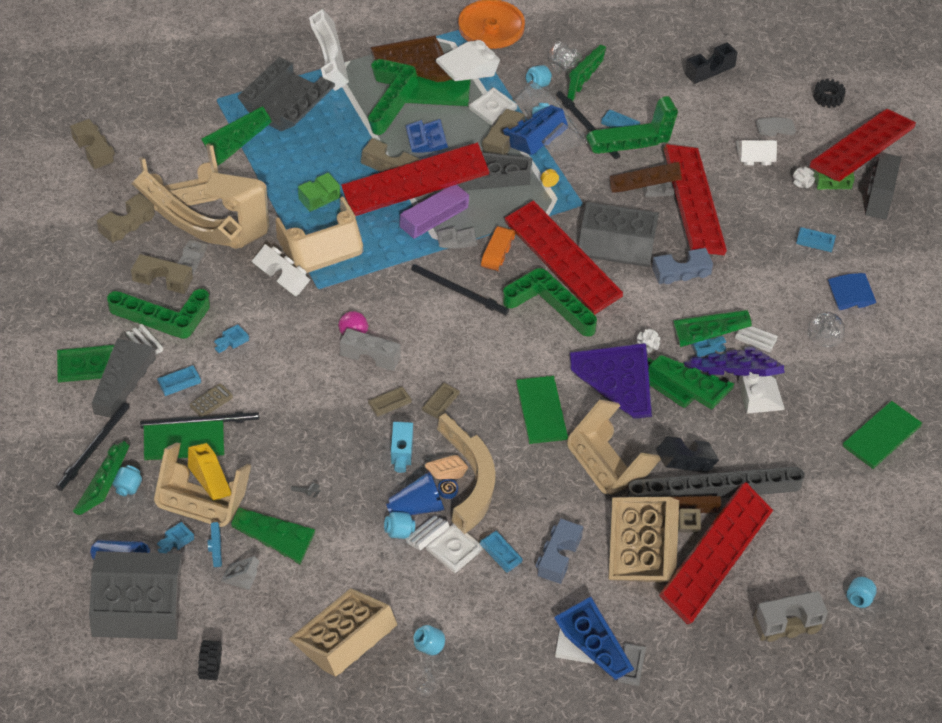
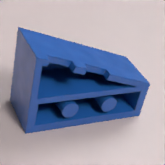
[503,105,568,155]

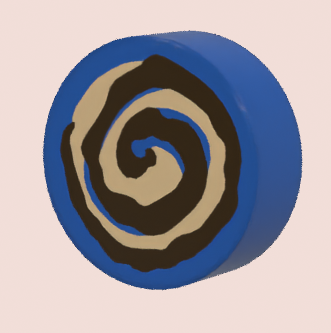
[438,479,458,499]

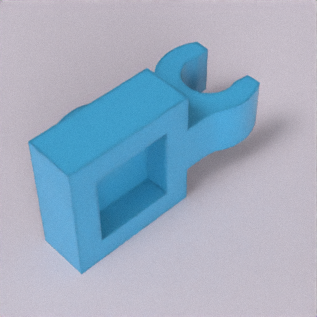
[214,324,249,353]
[691,336,726,357]
[157,522,194,553]

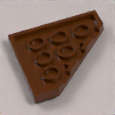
[371,35,452,82]

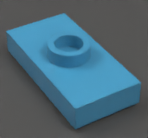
[601,110,640,128]
[796,227,836,252]
[157,366,201,396]
[208,522,222,567]
[480,531,523,573]

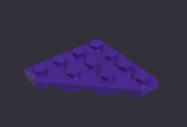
[570,343,652,418]
[684,346,785,377]

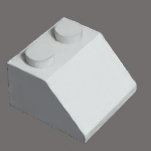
[736,140,777,165]
[738,372,785,414]

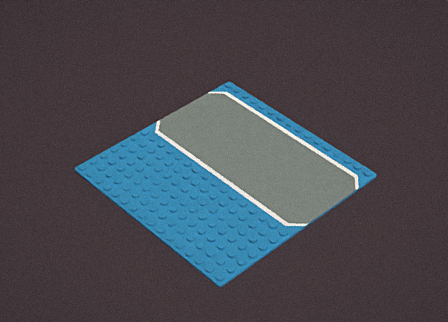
[217,30,582,289]

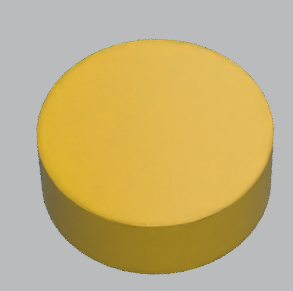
[540,169,559,187]

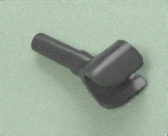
[291,483,321,498]

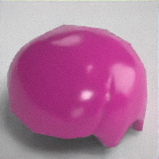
[338,311,369,335]

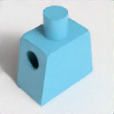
[391,422,414,473]

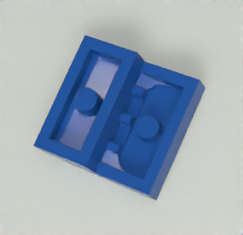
[406,119,448,153]
[828,273,877,310]

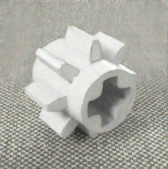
[793,166,815,188]
[636,329,661,353]

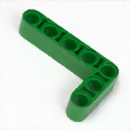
[368,59,419,135]
[586,96,678,154]
[503,268,597,337]
[107,289,210,339]

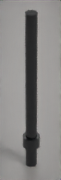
[556,91,621,159]
[411,264,509,316]
[56,403,130,491]
[140,411,259,429]

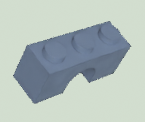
[652,248,713,284]
[536,519,584,584]

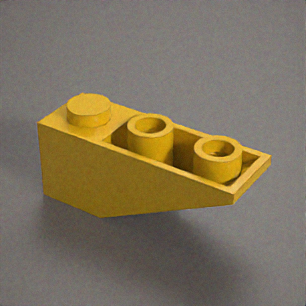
[188,443,231,500]

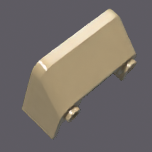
[139,144,219,211]
[204,172,269,249]
[276,197,363,273]
[567,400,661,495]
[154,443,251,527]

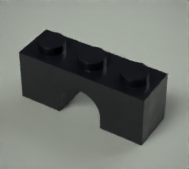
[685,42,738,84]
[656,436,719,473]

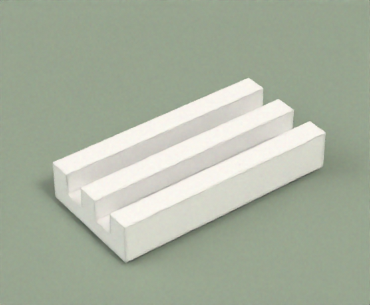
[126,324,163,355]
[735,326,778,352]
[405,515,449,550]

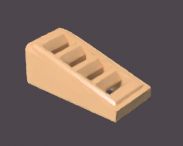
[425,455,468,479]

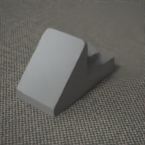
[221,556,260,590]

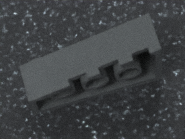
[457,152,532,191]
[866,152,901,220]
[92,338,156,418]

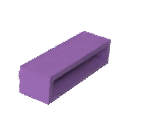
[400,185,469,239]

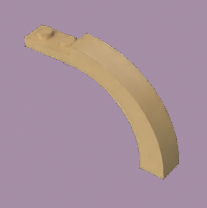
[132,170,243,245]
[437,413,495,534]

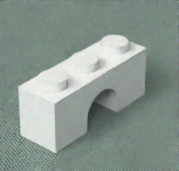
[251,244,310,296]

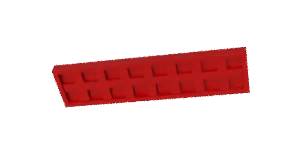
[810,109,916,182]
[341,142,489,216]
[664,144,727,256]
[505,200,623,315]
[659,482,773,624]

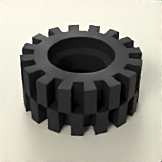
[813,78,846,108]
[198,640,222,681]

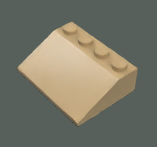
[609,497,679,583]
[289,588,398,677]

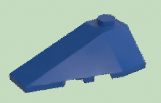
[554,597,634,680]

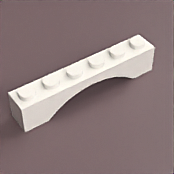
[309,9,349,91]

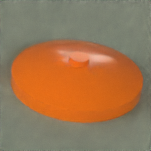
[458,0,525,49]

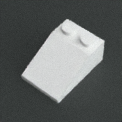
[436,40,500,81]

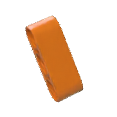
[481,226,515,272]

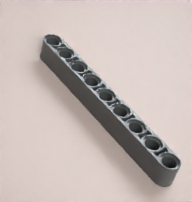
[627,467,805,498]

